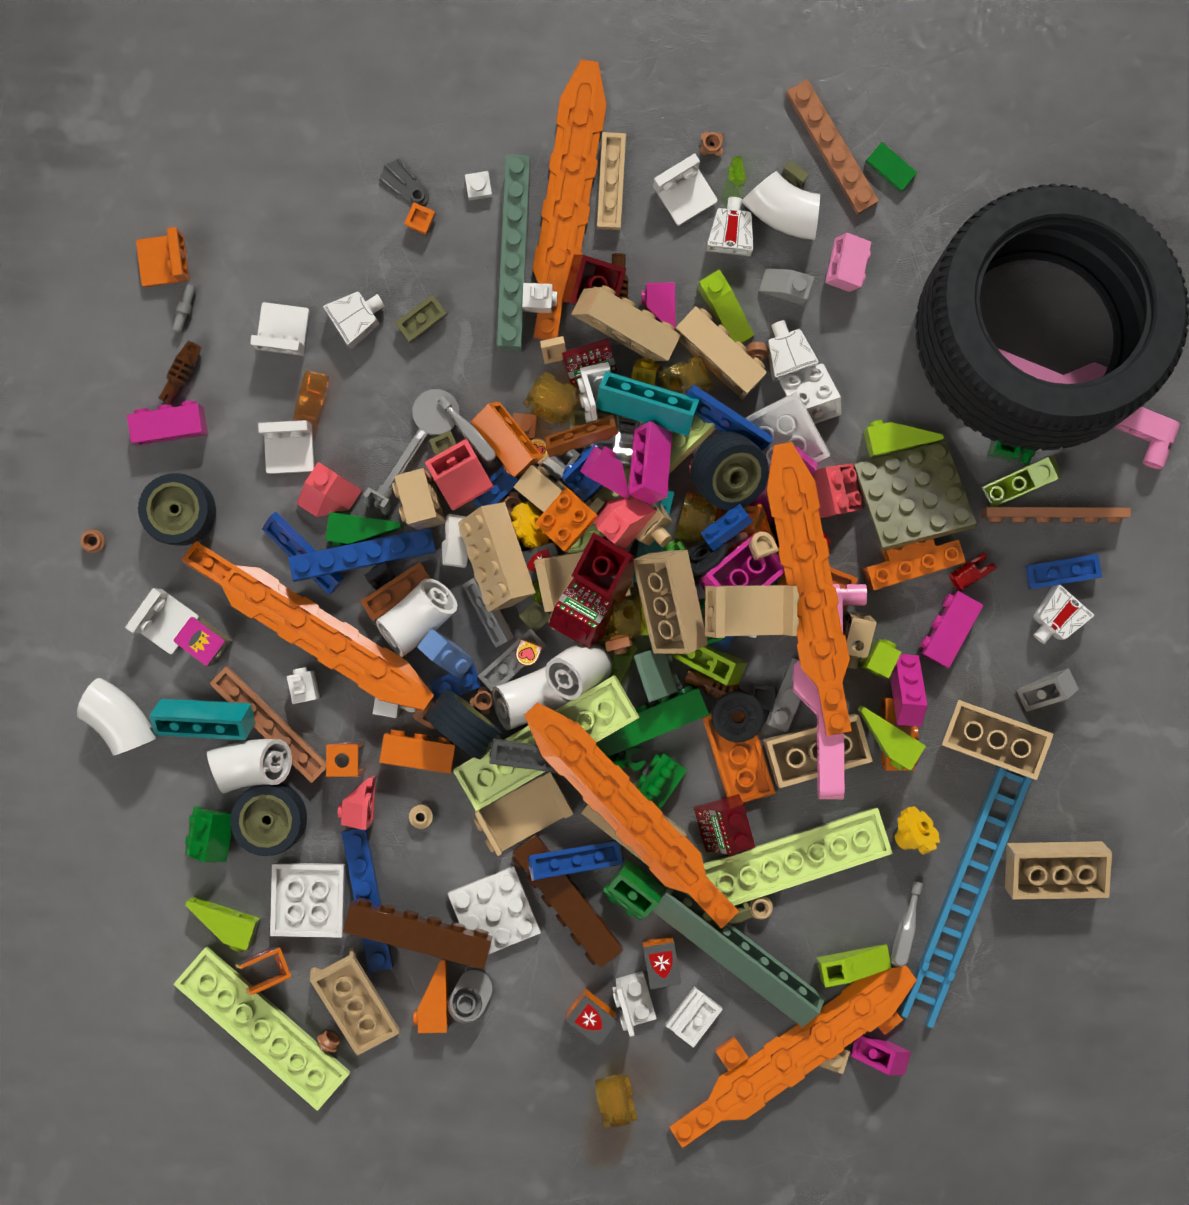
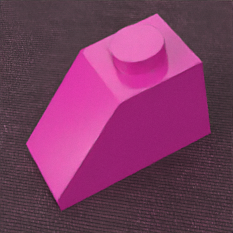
[641,282,676,331]
[580,446,629,499]
[850,1034,911,1075]

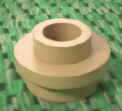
[409,805,433,829]
[749,896,773,920]

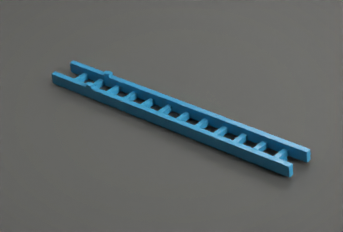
[899,766,1032,1028]

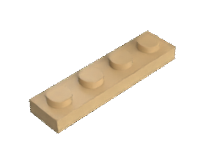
[597,132,626,230]

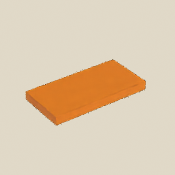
[702,711,776,803]

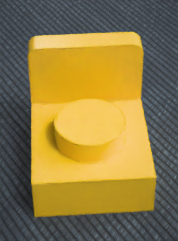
[631,358,660,386]

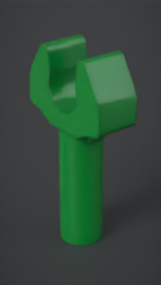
[621,747,646,771]

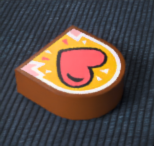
[515,638,543,666]

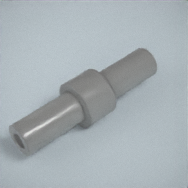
[172,284,196,333]

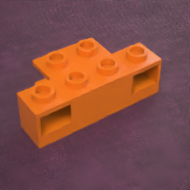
[862,539,966,591]

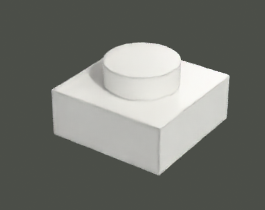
[465,171,492,201]

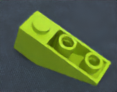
[982,454,1063,507]
[816,944,892,988]

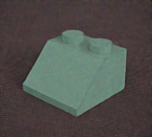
[634,649,681,702]

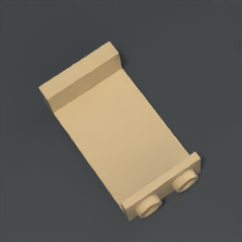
[535,545,634,612]
[705,585,799,638]
[474,772,574,856]

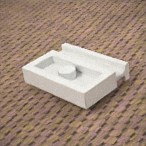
[665,986,723,1048]

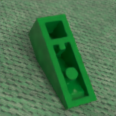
[325,512,404,547]

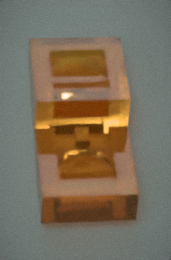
[293,370,329,425]

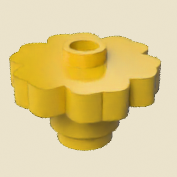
[511,501,550,549]
[895,806,940,855]

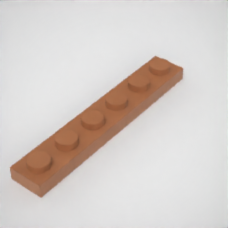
[786,79,879,215]
[981,507,1131,523]
[209,666,326,783]

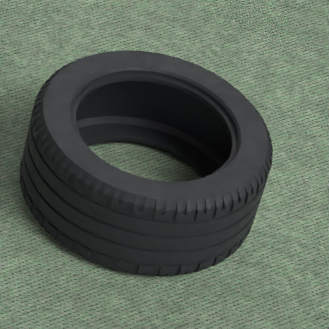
[915,184,1189,451]

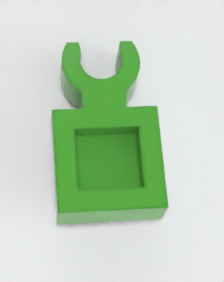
[662,540,686,551]

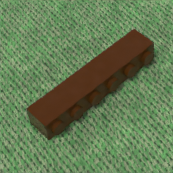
[512,833,623,968]
[343,898,493,970]

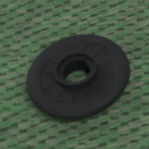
[687,539,727,576]
[712,691,764,742]

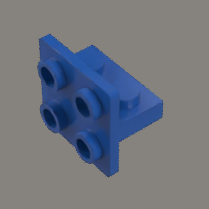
[561,443,604,503]

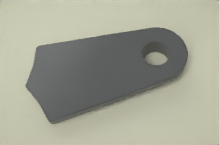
[379,158,429,206]

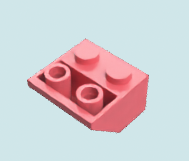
[425,439,494,511]
[812,463,863,519]

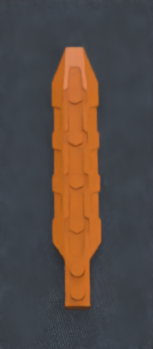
[533,59,607,340]
[767,442,852,736]
[181,541,434,711]
[524,702,739,928]
[669,965,917,1148]

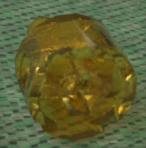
[658,356,714,395]
[523,372,579,426]
[675,492,718,543]
[601,593,645,641]
[595,1074,638,1129]

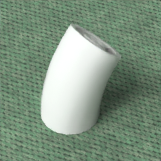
[741,171,820,240]
[376,579,458,657]
[545,643,613,700]
[492,666,571,730]
[77,678,157,756]
[207,739,292,794]

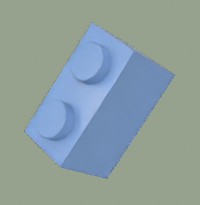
[417,628,475,679]

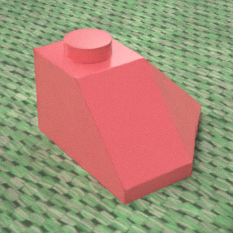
[297,462,362,517]
[593,496,656,549]
[338,776,376,830]

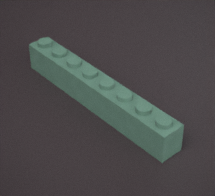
[497,155,531,352]
[652,887,825,1027]

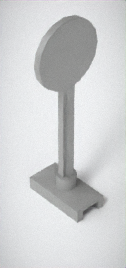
[363,389,459,518]

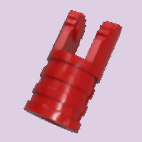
[949,552,997,592]

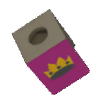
[173,617,233,666]

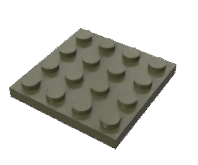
[854,441,977,551]

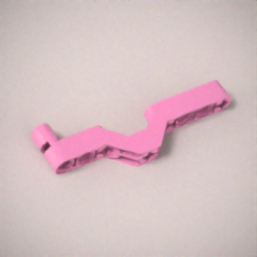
[998,349,1181,470]
[792,584,867,800]

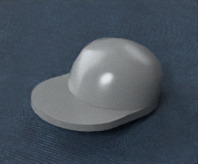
[447,970,492,1024]

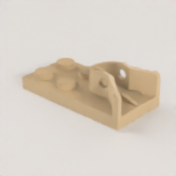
[310,947,400,1056]

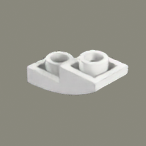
[442,514,468,568]

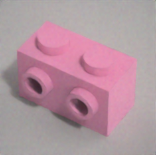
[825,233,871,292]

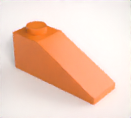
[413,958,449,1033]

